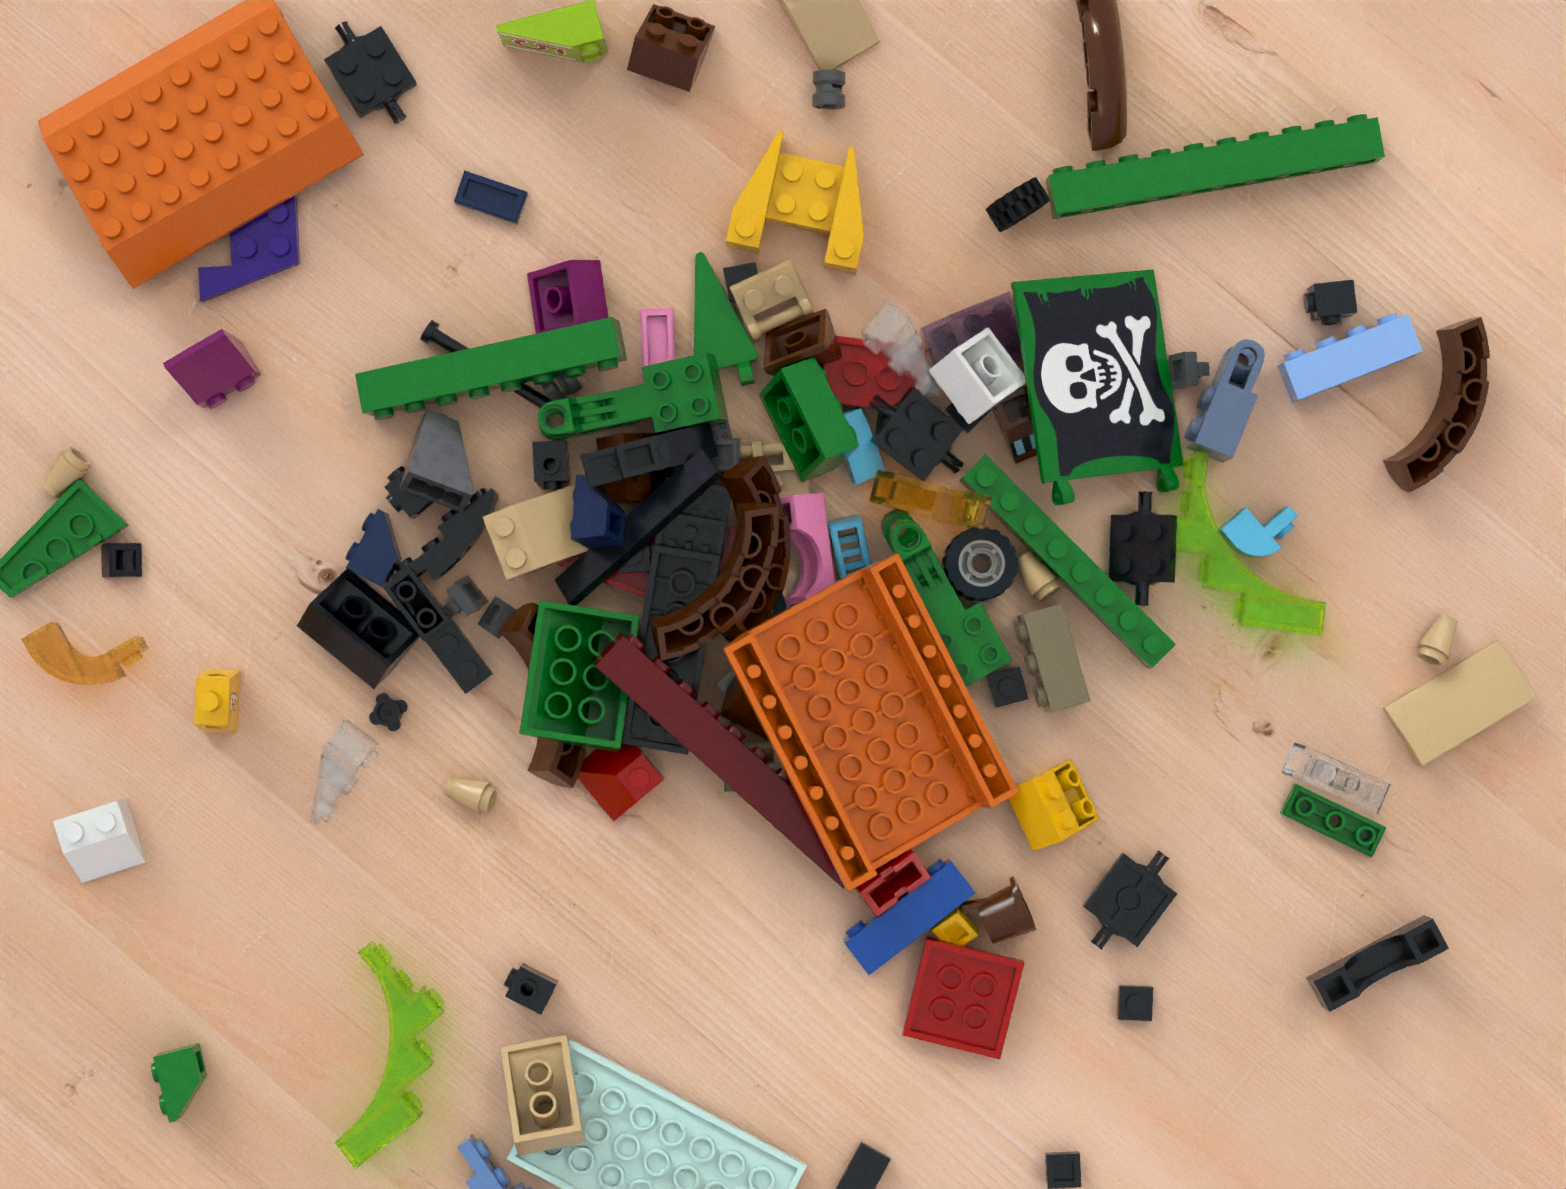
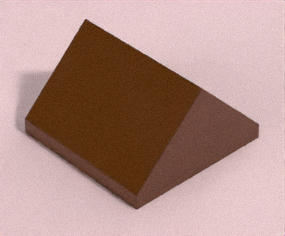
[763,309,842,376]

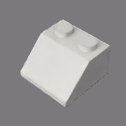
[928,327,1026,424]
[53,799,146,883]

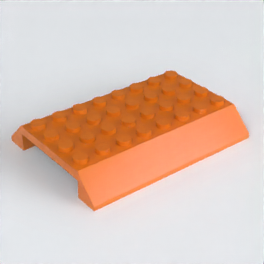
[38,0,364,289]
[722,553,1019,891]

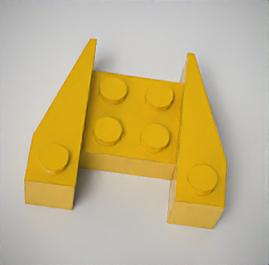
[726,131,864,274]

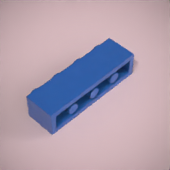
[844,859,975,975]

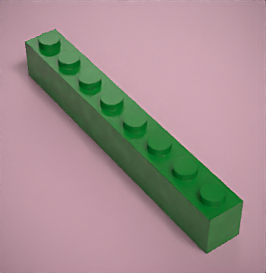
[355,317,627,420]
[959,454,1176,668]

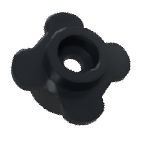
[369,693,408,731]

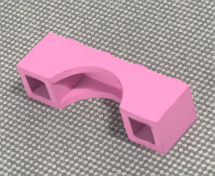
[780,493,835,609]

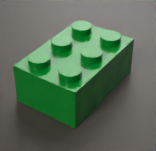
[758,357,859,482]

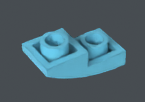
[843,407,886,485]

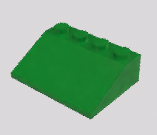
[519,600,640,752]

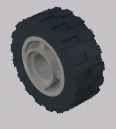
[942,527,1018,601]

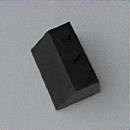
[297,569,420,689]

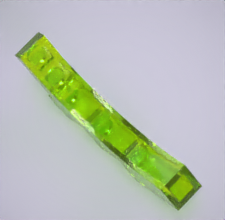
[1176,451,1326,636]
[335,941,445,1169]

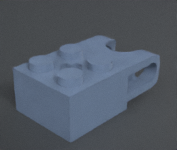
[1184,339,1265,463]

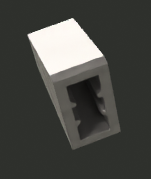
[399,409,474,513]

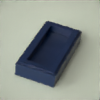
[454,170,528,225]

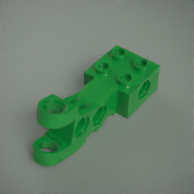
[538,352,728,441]
[881,510,1012,687]

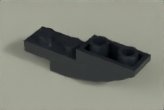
[580,423,718,488]
[391,488,499,580]
[383,567,493,694]

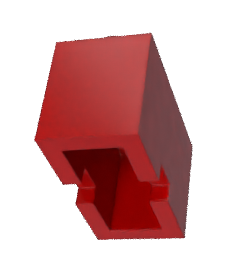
[854,849,931,917]

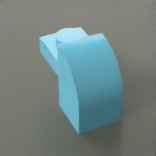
[1216,506,1298,557]

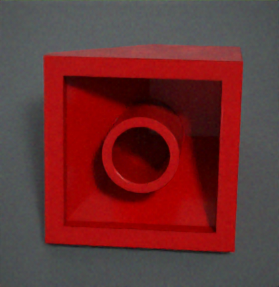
[578,728,665,821]

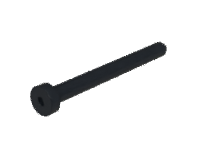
[420,320,551,408]

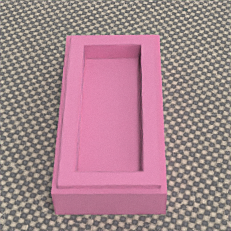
[640,309,675,377]

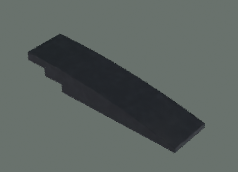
[621,476,731,755]

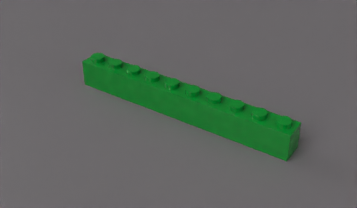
[1046,114,1385,219]

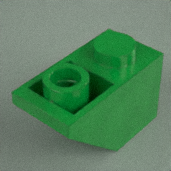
[151,1043,207,1123]

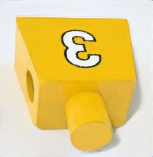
[194,668,241,733]

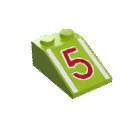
[496,0,608,63]

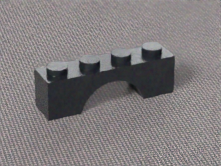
[1306,915,1449,1012]

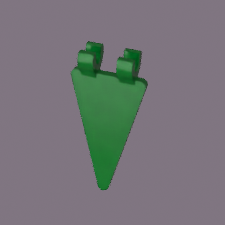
[694,252,758,386]

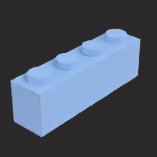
[1278,312,1423,403]

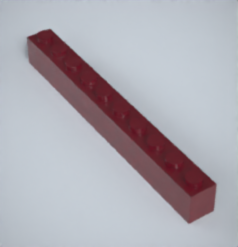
[593,632,845,889]

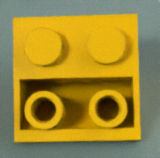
[1009,758,1100,852]

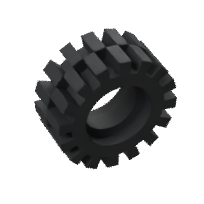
[985,177,1050,232]

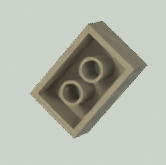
[1014,603,1091,712]

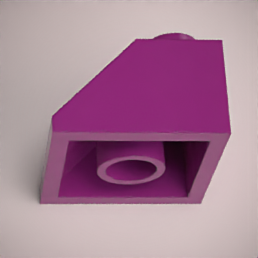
[527,260,608,334]

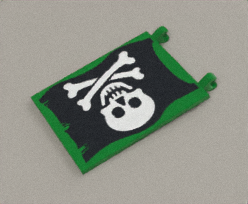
[1011,269,1184,506]

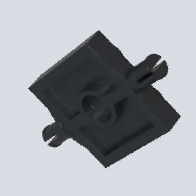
[324,21,417,124]
[869,387,964,482]
[1109,491,1177,606]
[1083,850,1177,950]

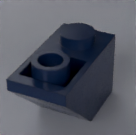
[570,474,626,549]
[345,509,402,587]

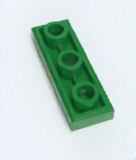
[1280,784,1386,857]

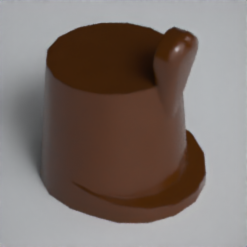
[959,876,1037,944]

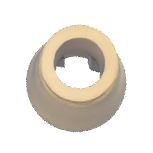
[43,447,91,497]
[1017,551,1061,602]
[1418,614,1458,666]
[445,777,497,814]

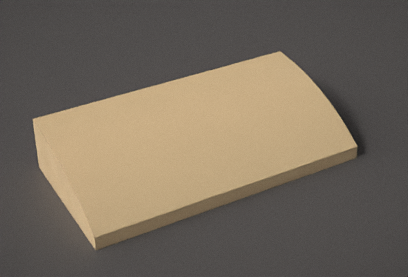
[1383,640,1538,766]

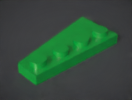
[0,478,129,598]

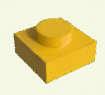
[931,907,979,946]

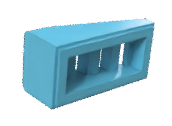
[827,515,871,579]

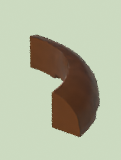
[1076,0,1127,151]
[1383,317,1490,492]
[720,456,790,640]
[650,502,779,661]
[498,602,586,788]

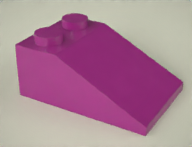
[163,329,261,409]

